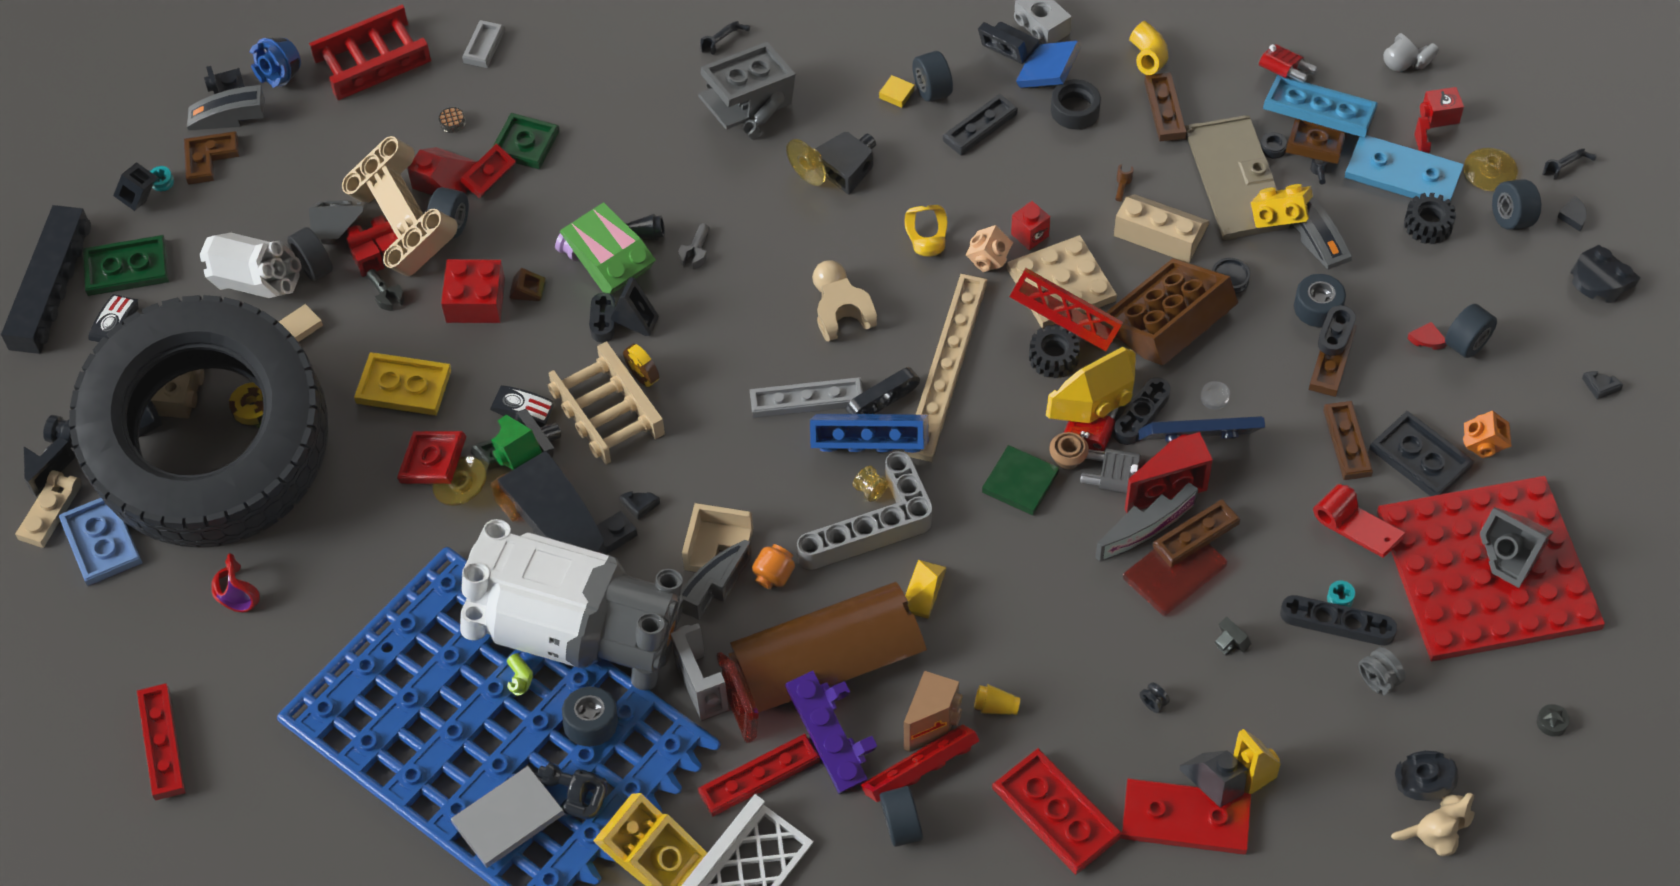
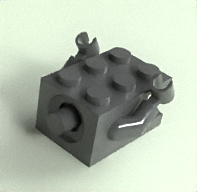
[698,42,796,140]

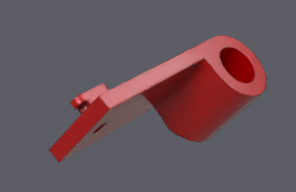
[1313,484,1406,558]

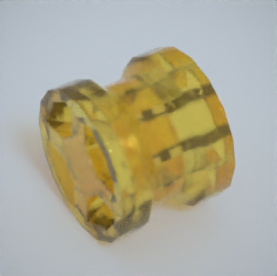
[852,465,889,502]

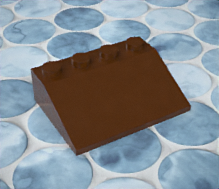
[1099,258,1238,366]

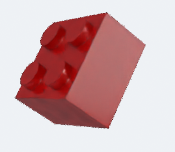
[441,259,505,323]

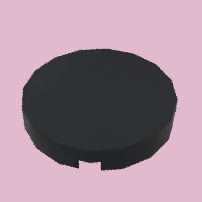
[1395,750,1459,801]

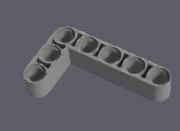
[797,451,932,570]

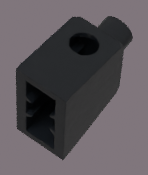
[812,132,876,195]

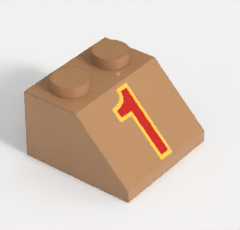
[904,671,963,752]

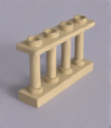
[548,341,665,464]

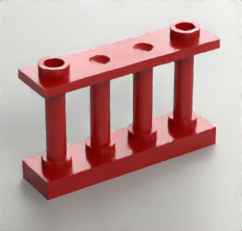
[309,4,431,100]

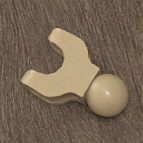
[812,260,877,341]

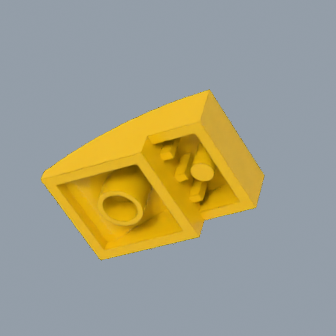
[593,793,707,886]

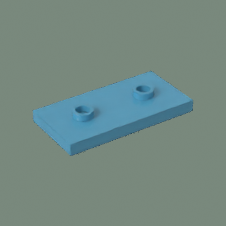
[1263,75,1378,138]
[1344,135,1464,201]

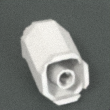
[200,233,301,298]

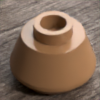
[1050,432,1089,469]

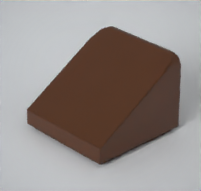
[509,268,546,301]

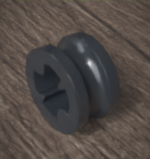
[1139,682,1170,713]

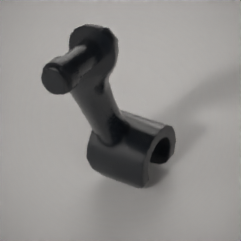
[700,21,750,55]
[1542,148,1597,180]

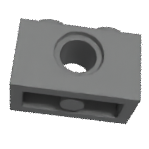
[1014,0,1072,44]

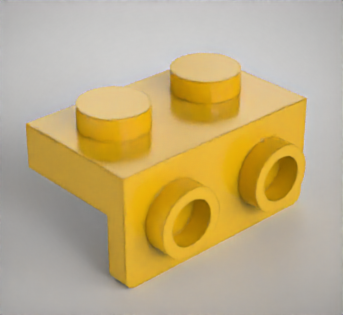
[1251,184,1313,228]

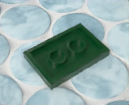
[83,235,169,296]

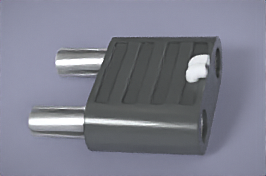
[1080,448,1140,494]

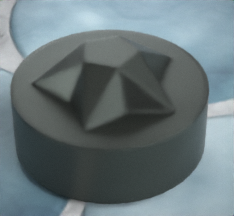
[1536,704,1570,736]

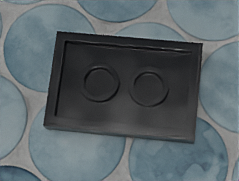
[1369,411,1474,496]

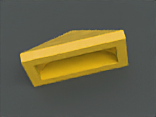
[905,560,946,619]

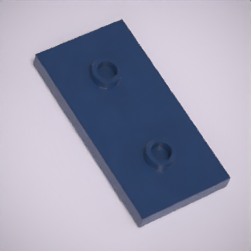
[1138,416,1265,442]

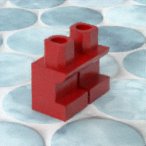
[347,215,398,277]

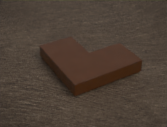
[184,131,239,185]

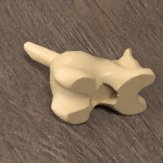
[1391,793,1475,856]

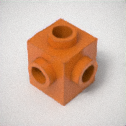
[1463,410,1512,459]

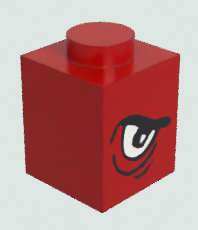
[1420,87,1464,128]
[1011,201,1051,250]

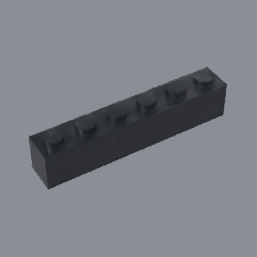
[1,205,91,354]

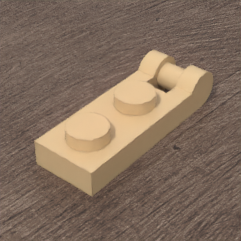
[15,470,81,548]

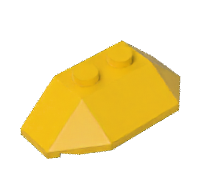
[1046,347,1136,423]

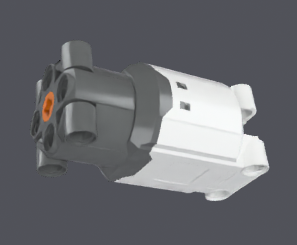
[460,519,684,691]

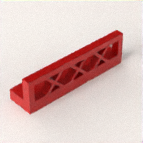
[1009,268,1123,351]

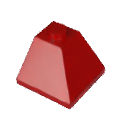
[407,147,478,195]

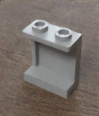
[671,624,729,721]

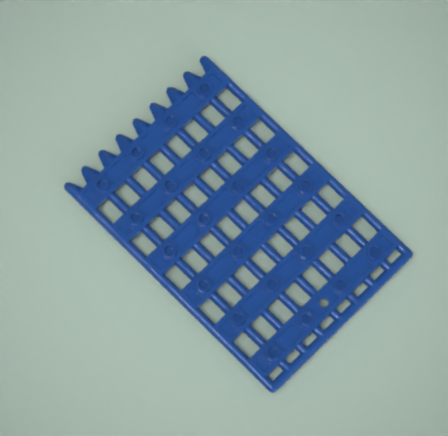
[277,547,721,886]

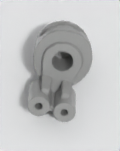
[1383,33,1439,72]

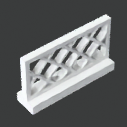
[682,794,814,886]

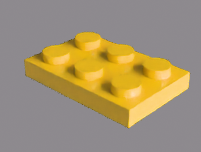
[354,352,451,416]

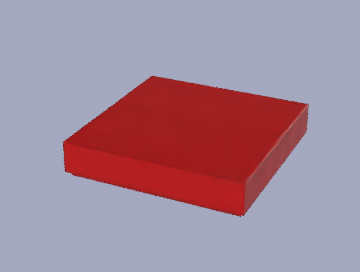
[397,431,467,484]

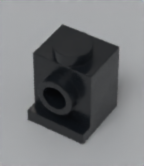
[113,162,158,211]

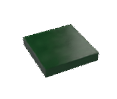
[492,113,560,170]
[982,445,1059,516]

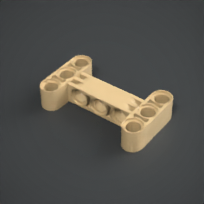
[342,136,458,276]

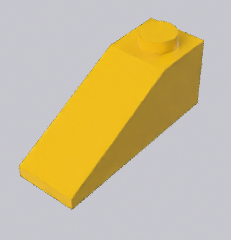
[1233,729,1281,794]

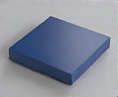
[1016,41,1081,88]

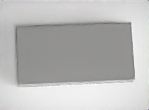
[462,20,505,68]

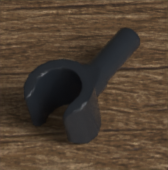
[1310,158,1328,185]

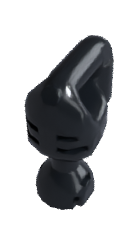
[537,762,608,819]

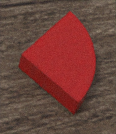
[1414,117,1431,154]
[1407,322,1447,350]

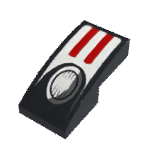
[88,294,139,342]
[490,385,556,427]

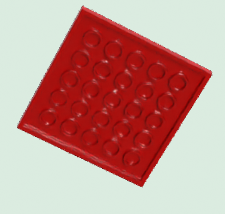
[1377,476,1605,662]

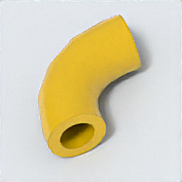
[1129,21,1168,75]

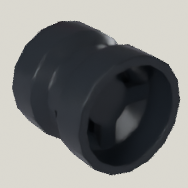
[43,415,73,448]

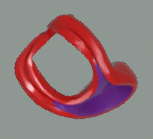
[211,553,260,612]

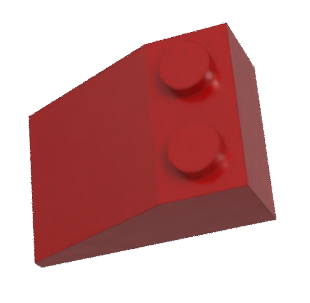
[1125,432,1213,513]

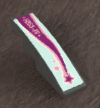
[1095,483,1198,561]

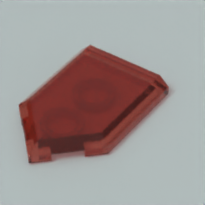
[716,652,759,743]

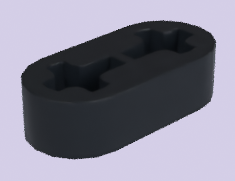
[589,292,616,343]

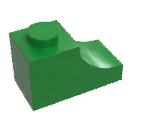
[491,415,542,470]

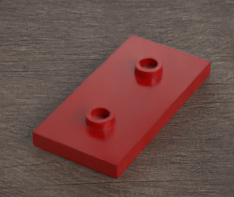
[992,748,1122,875]
[1121,778,1251,855]

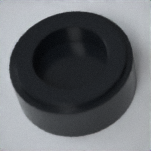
[1260,132,1287,159]

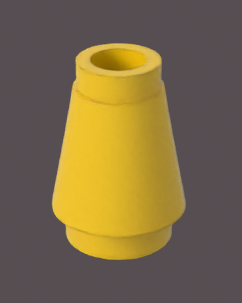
[974,684,1020,715]

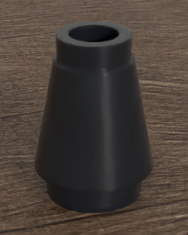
[625,214,665,240]

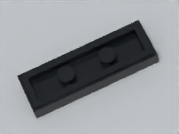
[943,94,1018,155]

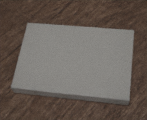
[451,766,564,868]

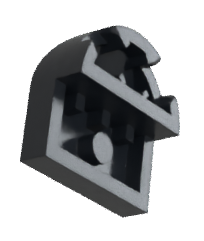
[1570,245,1641,303]

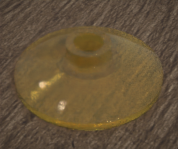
[786,139,826,186]
[1464,148,1518,191]
[433,456,487,506]

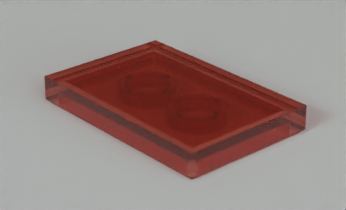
[1123,544,1228,616]

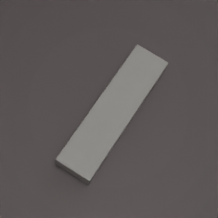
[750,377,863,418]

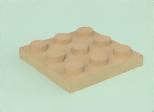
[1007,235,1117,329]

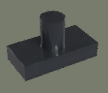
[515,409,561,458]

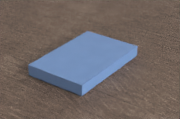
[58,498,142,586]

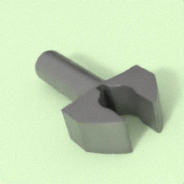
[678,223,710,269]

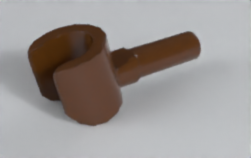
[1115,164,1134,201]

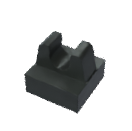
[1215,616,1251,655]

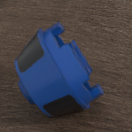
[249,37,301,88]

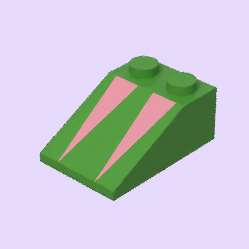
[559,202,656,295]

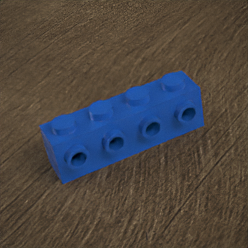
[810,414,929,452]

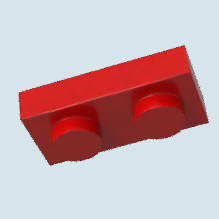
[460,143,516,199]

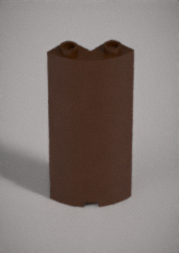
[728,582,927,713]

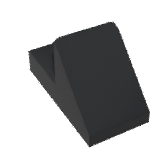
[24,437,75,497]

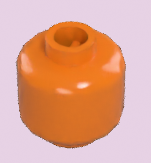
[752,544,795,590]

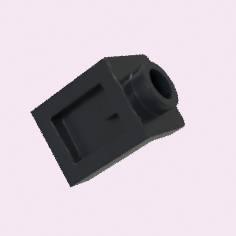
[204,66,245,94]

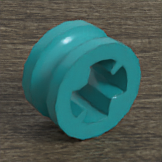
[150,166,174,192]
[1327,580,1355,607]

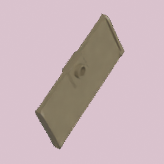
[1185,115,1290,240]

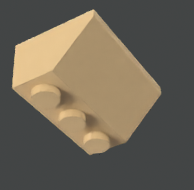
[1114,194,1209,263]

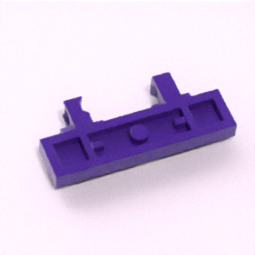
[785,671,878,794]

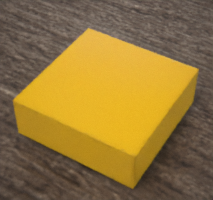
[879,75,914,108]

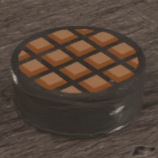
[439,107,466,133]

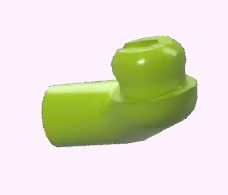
[507,653,533,695]

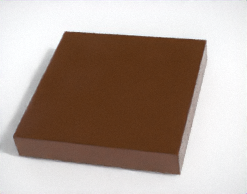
[1286,118,1346,164]

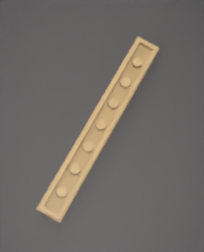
[904,274,987,462]

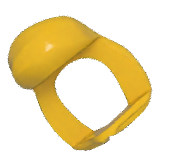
[905,205,948,257]

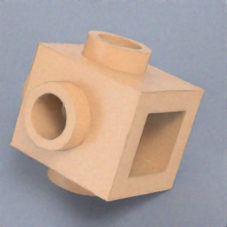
[966,225,1013,272]

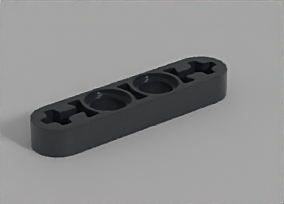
[1280,595,1397,646]

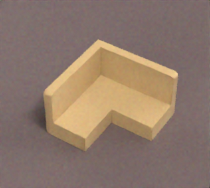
[682,503,753,572]

